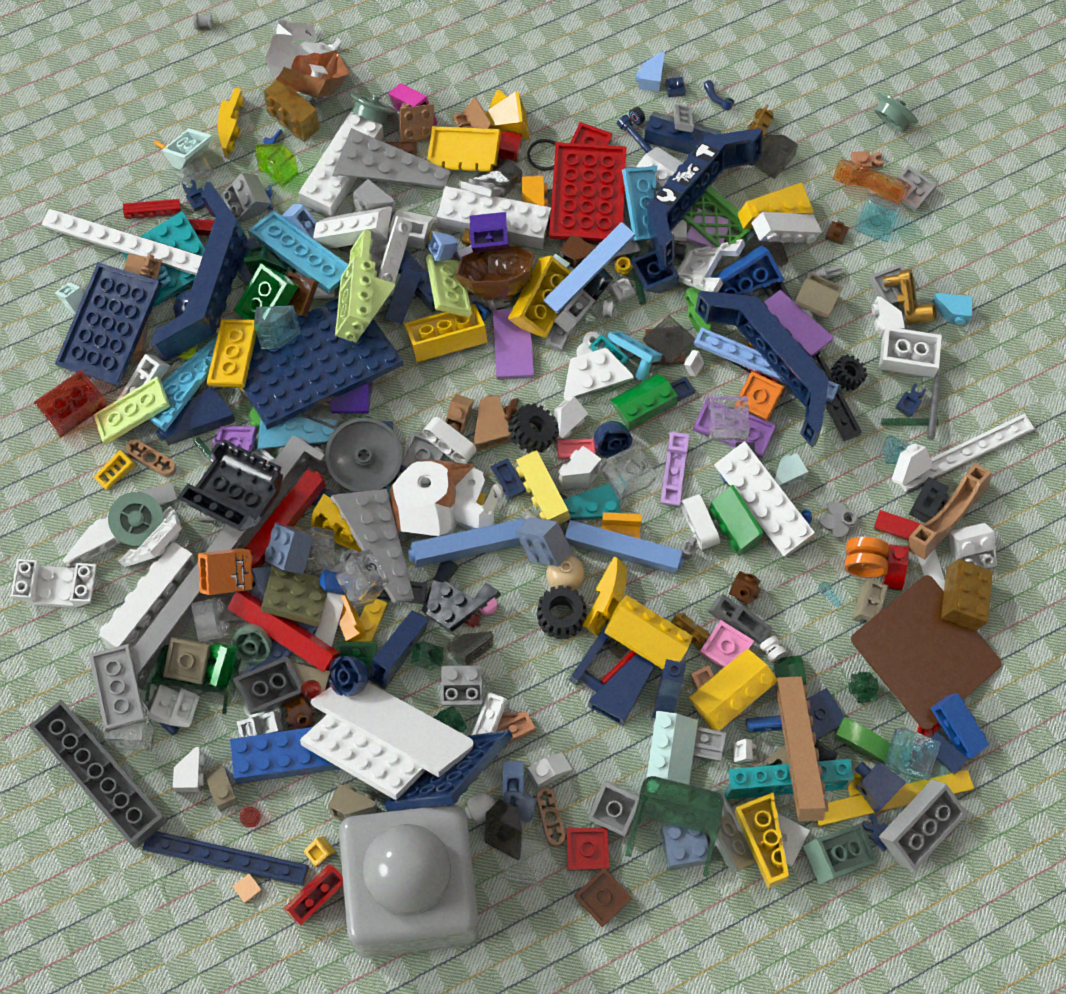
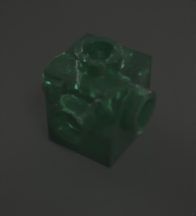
[848,672,879,703]
[433,706,467,733]

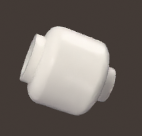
[465,792,497,823]

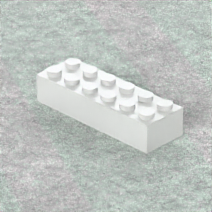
[299,111,384,217]
[437,186,551,249]
[714,441,817,558]
[99,541,196,650]

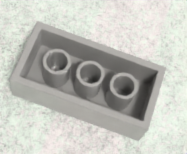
[879,780,968,871]

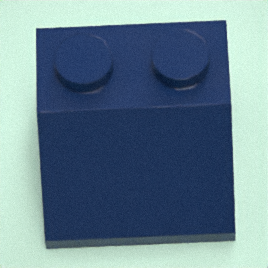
[630,251,679,293]

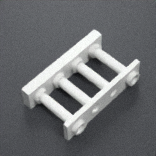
[369,216,412,291]

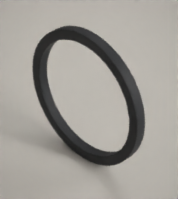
[527,139,555,171]

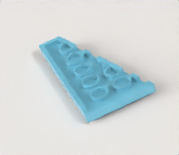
[148,335,218,431]

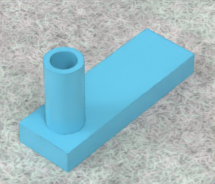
[607,331,663,381]

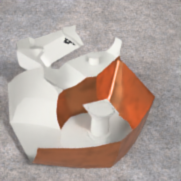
[265,20,350,98]
[389,459,504,536]

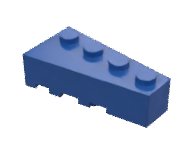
[712,245,785,295]

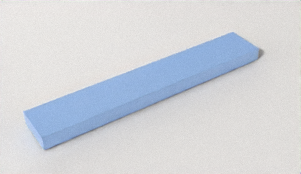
[544,222,635,314]

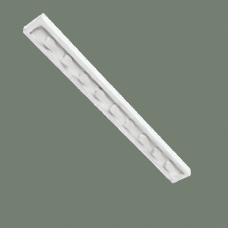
[42,209,202,275]

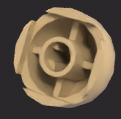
[546,554,585,591]

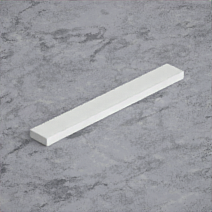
[901,414,1035,493]

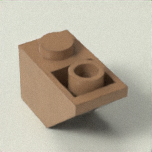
[445,394,474,435]

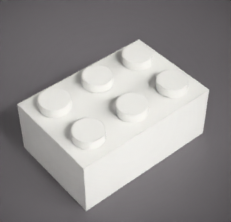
[879,327,942,378]

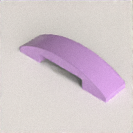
[661,432,689,506]

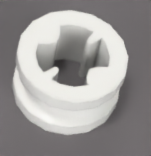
[602,300,613,317]

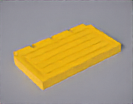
[427,126,501,172]

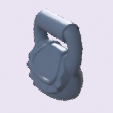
[500,791,536,822]

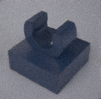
[665,77,686,98]

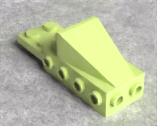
[335,229,395,342]

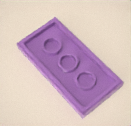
[764,290,834,357]
[493,309,534,379]
[693,397,777,459]

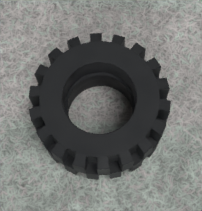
[537,585,587,639]

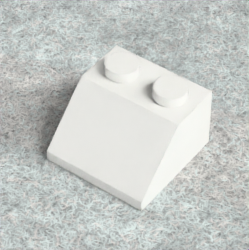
[636,147,683,189]

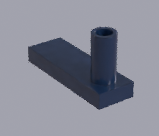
[568,629,609,692]

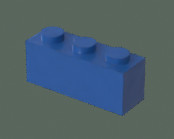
[931,693,990,758]

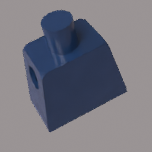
[854,761,906,813]

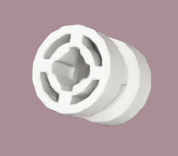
[760,635,787,663]

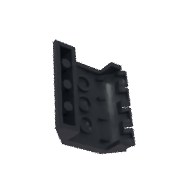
[177,439,283,532]

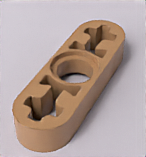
[126,440,176,477]
[536,788,565,847]

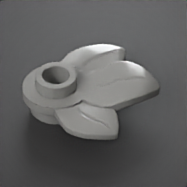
[819,502,858,538]

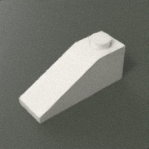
[118,354,170,400]
[63,517,121,568]

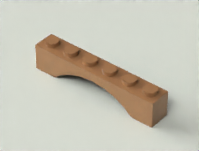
[909,463,991,560]

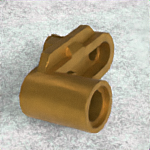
[883,269,937,325]

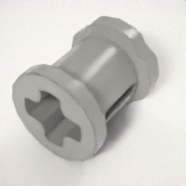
[194,13,213,29]

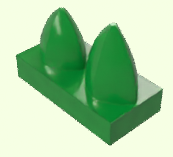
[206,644,238,686]

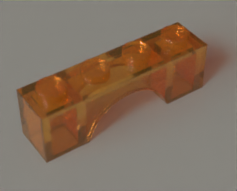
[833,158,908,204]

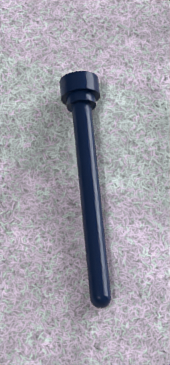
[616,114,653,153]

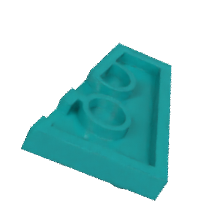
[563,480,621,520]

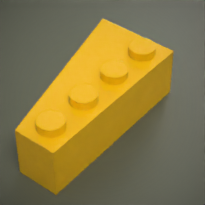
[738,182,814,229]
[310,494,368,558]
[735,792,789,889]

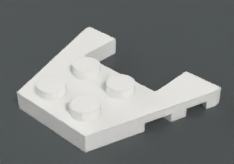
[677,239,745,292]
[118,506,182,567]

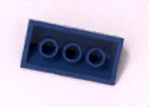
[644,111,721,155]

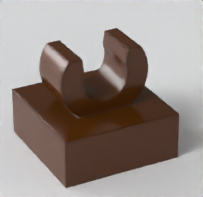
[825,221,849,245]

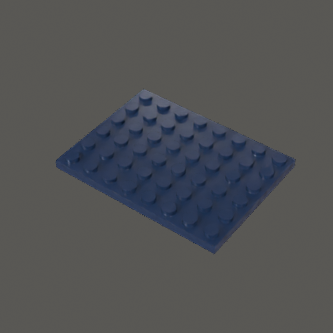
[241,298,404,430]

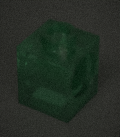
[410,641,444,670]

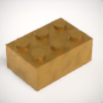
[264,80,319,142]
[941,559,993,631]

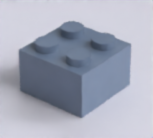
[516,517,572,567]
[264,523,314,574]
[660,819,711,871]

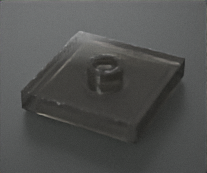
[643,315,696,364]

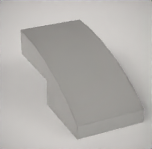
[237,710,283,737]

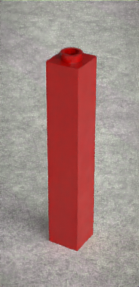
[244,469,326,569]
[227,590,340,672]

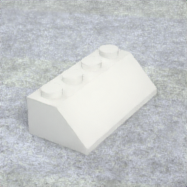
[313,206,392,249]

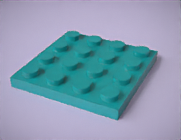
[122,211,205,307]

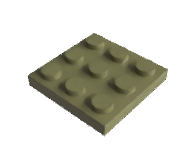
[261,565,327,627]

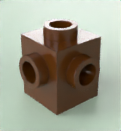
[729,571,762,604]
[283,696,315,730]

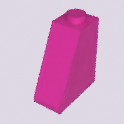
[388,83,438,126]

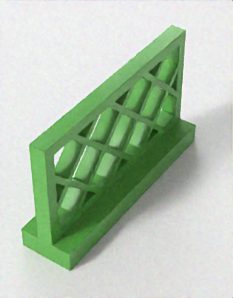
[683,186,753,247]

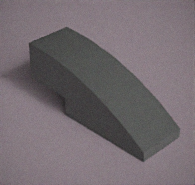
[708,594,772,644]

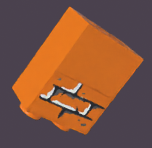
[198,548,253,595]

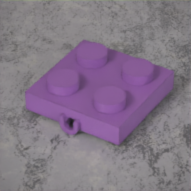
[211,426,258,461]

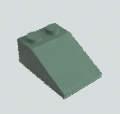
[803,824,878,885]

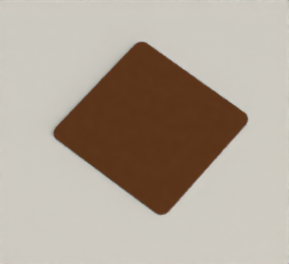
[851,575,1001,730]

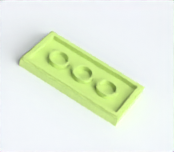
[426,254,472,317]
[94,376,170,444]

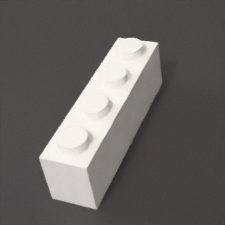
[751,212,822,244]

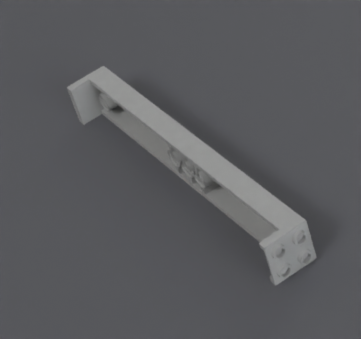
[131,436,328,711]

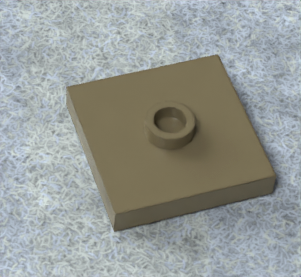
[163,636,211,685]

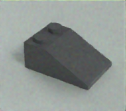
[233,657,305,715]

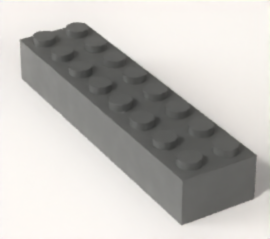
[29,699,167,850]

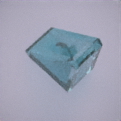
[882,435,911,464]

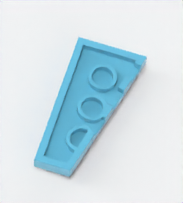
[622,166,657,241]
[257,417,337,450]

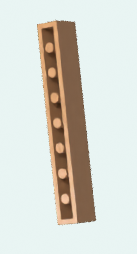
[776,677,828,822]

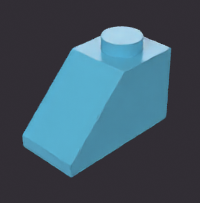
[932,293,972,325]

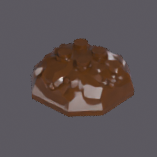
[456,246,535,301]

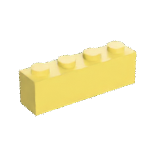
[516,450,571,524]

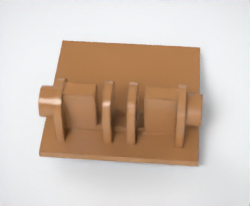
[452,97,492,129]
[400,103,434,143]
[124,254,163,280]

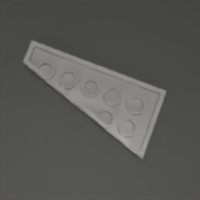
[332,128,451,189]
[330,489,414,603]

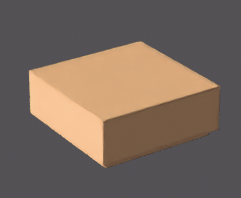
[232,874,262,904]

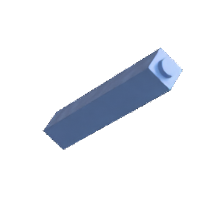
[408,518,525,568]
[565,520,684,574]

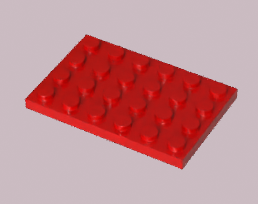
[549,142,627,242]

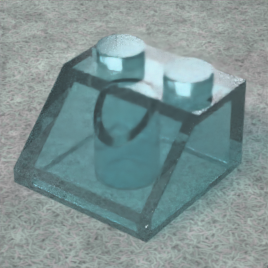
[854,193,902,242]
[254,306,301,349]
[884,728,941,781]

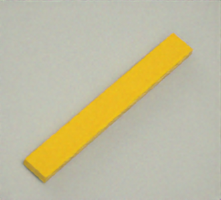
[816,769,974,827]

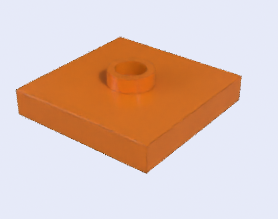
[734,371,785,421]

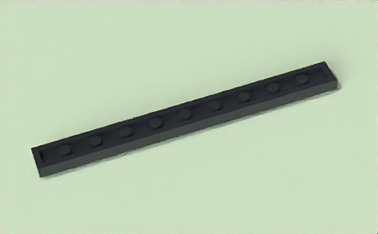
[764,281,862,441]

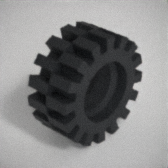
[831,355,867,391]

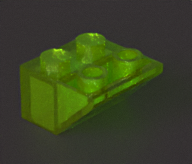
[254,144,298,187]

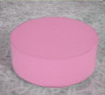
[478,598,497,616]

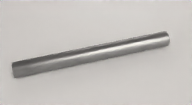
[927,375,942,440]

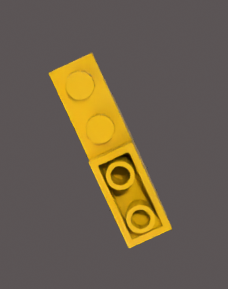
[218,87,245,158]
[582,557,627,636]

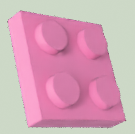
[699,620,754,668]

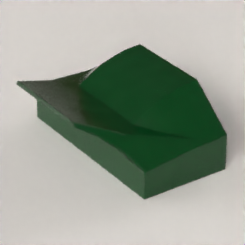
[774,655,807,686]

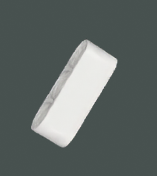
[422,417,477,464]
[680,494,720,550]

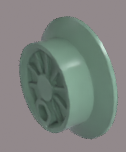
[350,92,398,124]
[874,92,918,131]
[108,492,164,546]

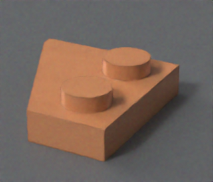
[496,712,536,745]

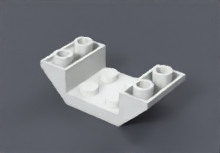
[11,559,97,608]

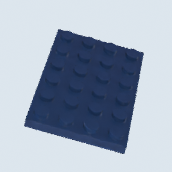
[55,262,163,387]
[384,730,513,812]

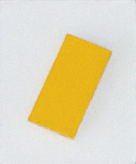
[207,319,259,387]

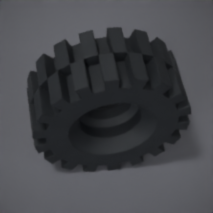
[508,403,559,453]

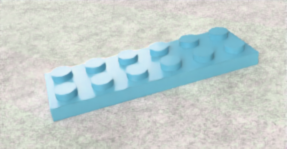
[248,211,348,294]

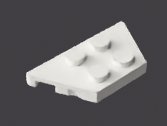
[564,348,634,399]

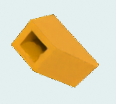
[522,176,548,207]

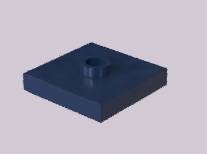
[806,688,846,740]

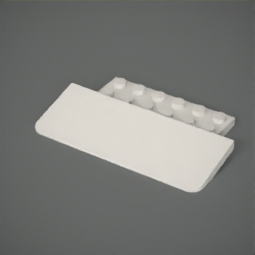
[300,682,473,800]

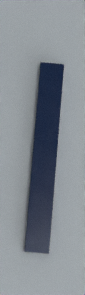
[142,831,309,886]

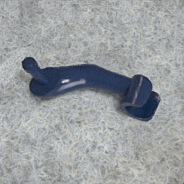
[704,80,734,111]

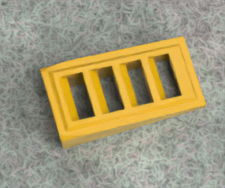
[94,450,137,490]

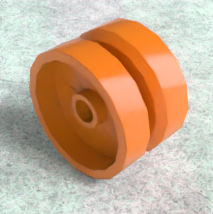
[844,537,889,578]

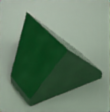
[244,246,286,274]

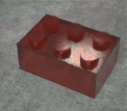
[34,370,107,438]

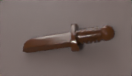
[503,398,519,421]

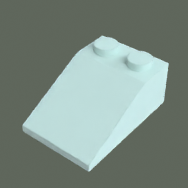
[162,128,213,170]

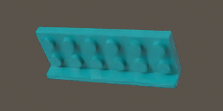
[725,759,854,800]

